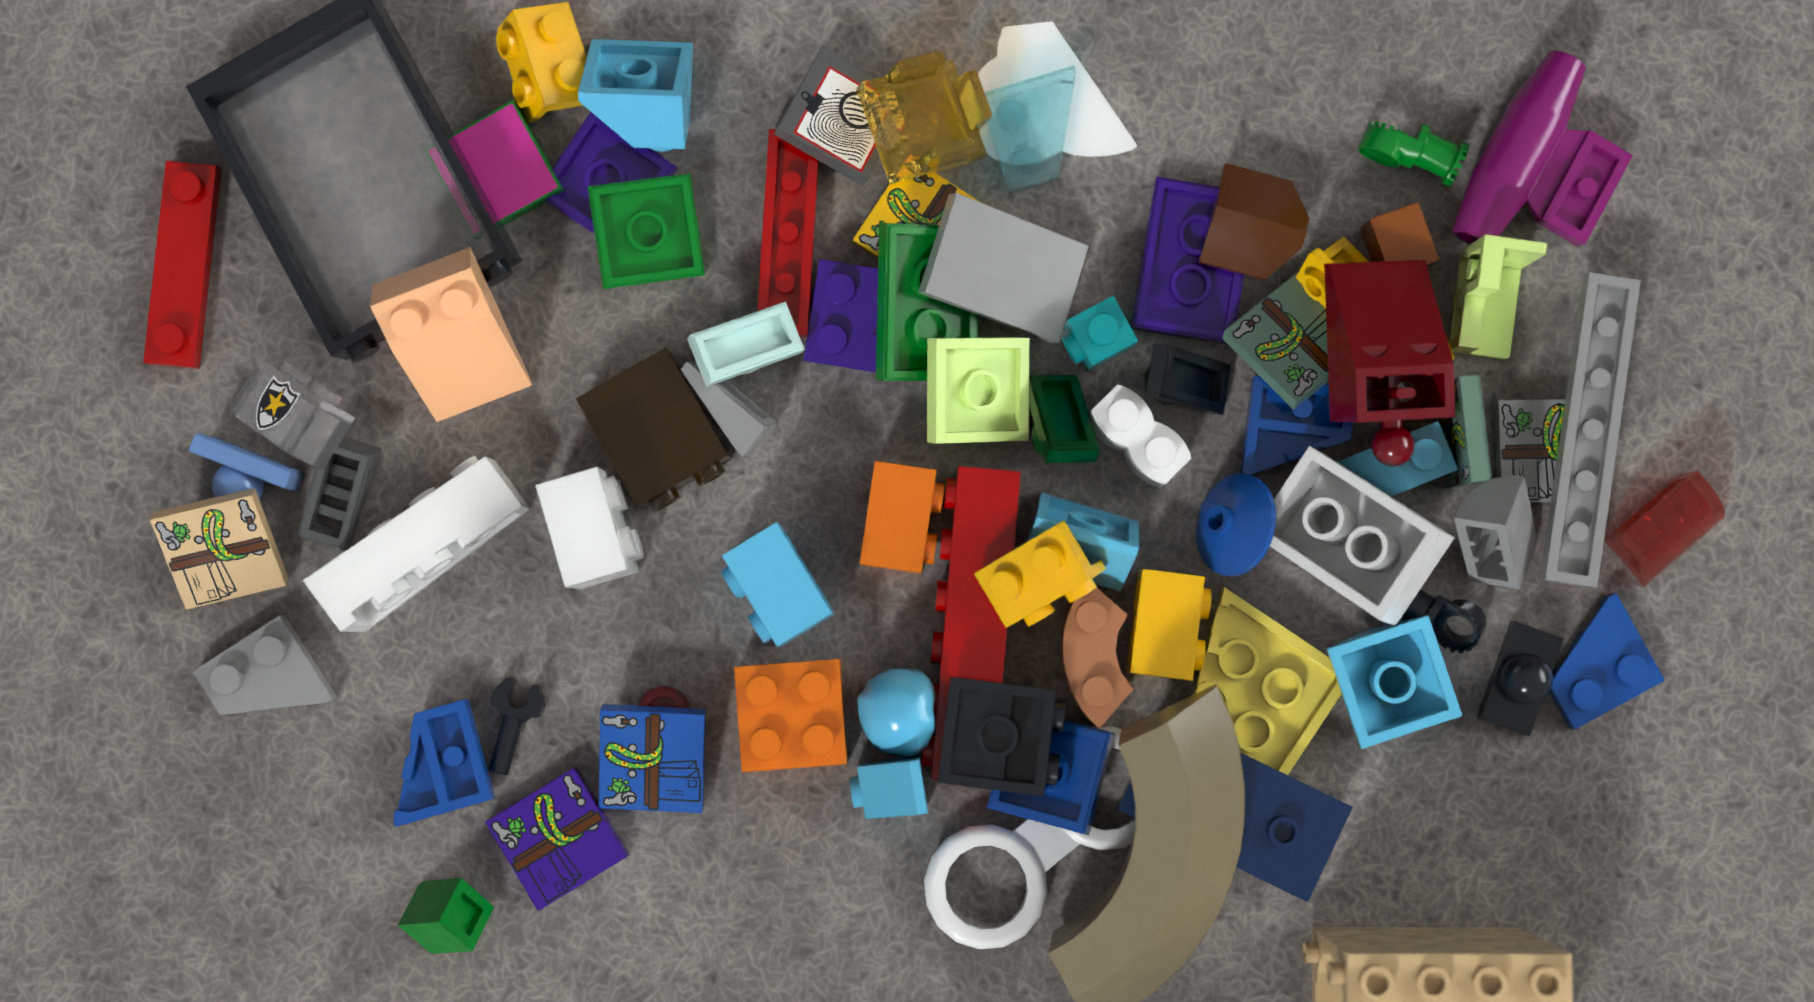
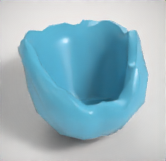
[857,668,935,758]

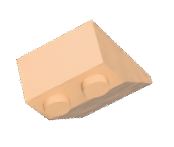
[370,247,532,422]

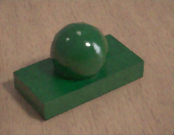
[1029,375,1100,463]

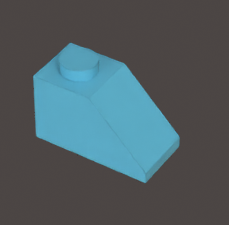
[1338,421,1458,496]
[849,754,928,819]

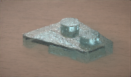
[979,65,1076,195]

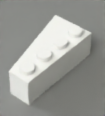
[303,456,531,632]

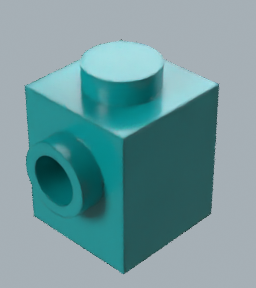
[1061,295,1138,372]

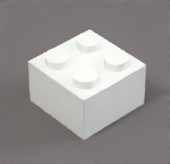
[535,467,644,589]

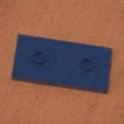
[1116,752,1353,902]

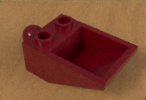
[1324,260,1455,467]

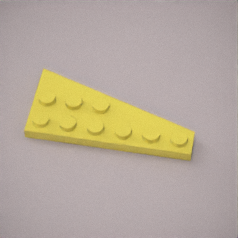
[1193,587,1342,775]

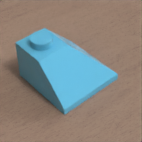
[578,39,693,152]

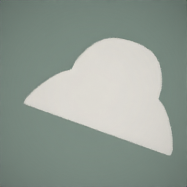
[964,20,1137,165]

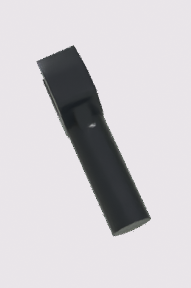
[488,677,545,775]

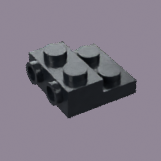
[938,676,1067,797]

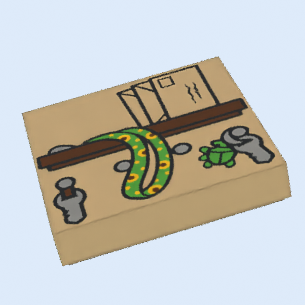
[150,488,288,610]

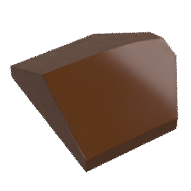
[1198,163,1309,281]

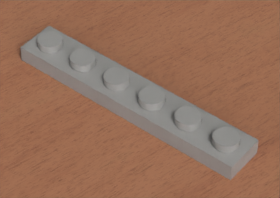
[1540,272,1641,588]

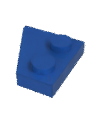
[1549,593,1665,730]
[393,698,495,827]

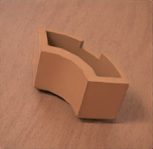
[1059,588,1134,729]

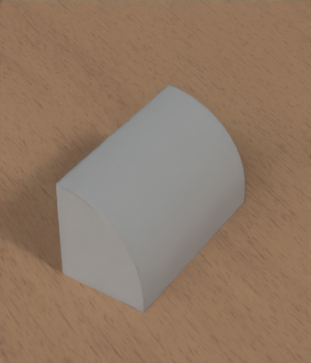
[1453,475,1538,589]

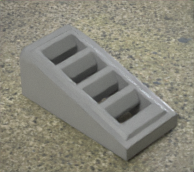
[681,361,778,458]

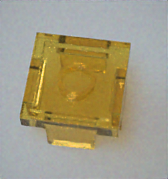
[856,51,992,184]

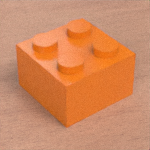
[734,658,849,772]

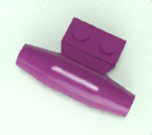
[1452,50,1633,247]

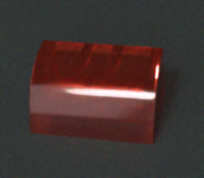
[1604,470,1725,586]

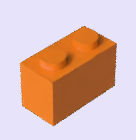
[860,461,945,574]

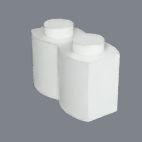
[1089,385,1192,488]

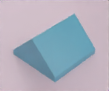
[1027,492,1139,591]
[1326,615,1463,749]

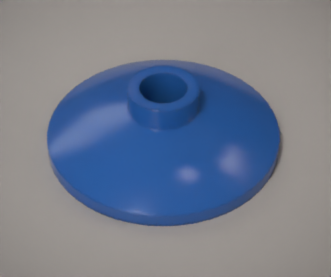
[1196,473,1276,577]

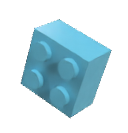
[720,522,835,647]

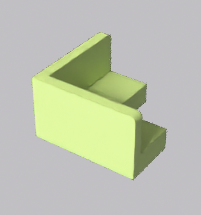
[1448,234,1547,360]

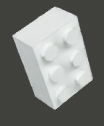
[1270,446,1455,625]

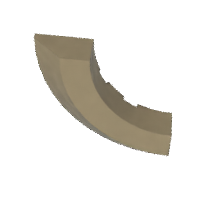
[1048,684,1245,1002]

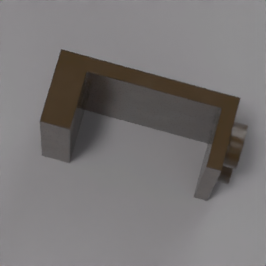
[576,348,731,512]

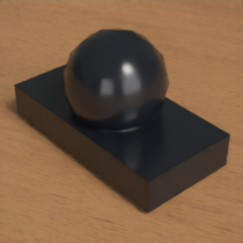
[1144,344,1231,415]
[1476,621,1564,736]

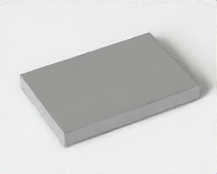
[918,193,1089,343]

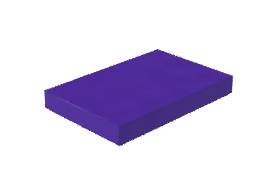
[1131,176,1244,345]

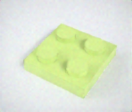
[927,337,1030,444]

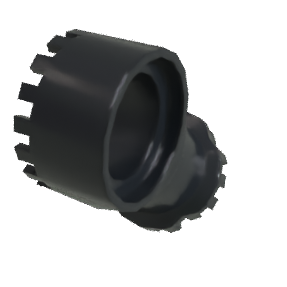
[1400,589,1487,653]

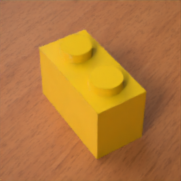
[1125,569,1212,681]

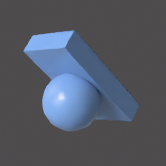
[188,433,305,500]

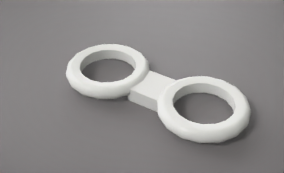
[924,726,1136,950]

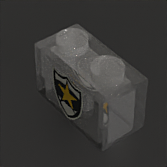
[227,358,356,471]

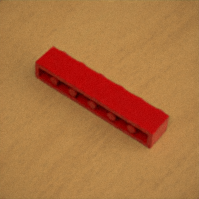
[921,466,1021,780]

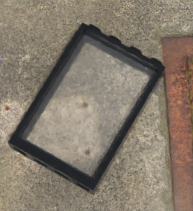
[186,0,523,362]

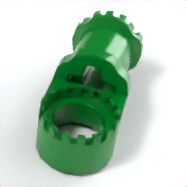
[1358,121,1470,186]

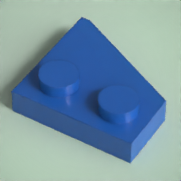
[1240,376,1353,475]

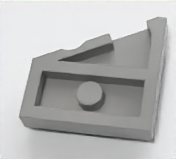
[192,615,338,715]

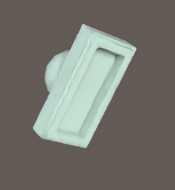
[687,302,805,387]

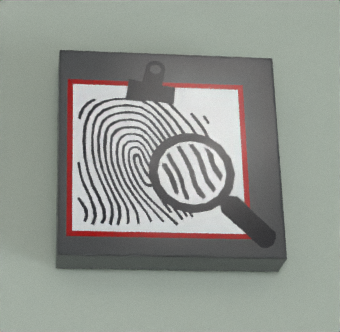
[774,45,910,186]

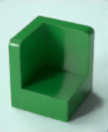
[398,878,494,954]

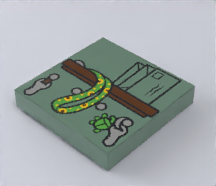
[1222,272,1328,410]
[1438,375,1491,489]

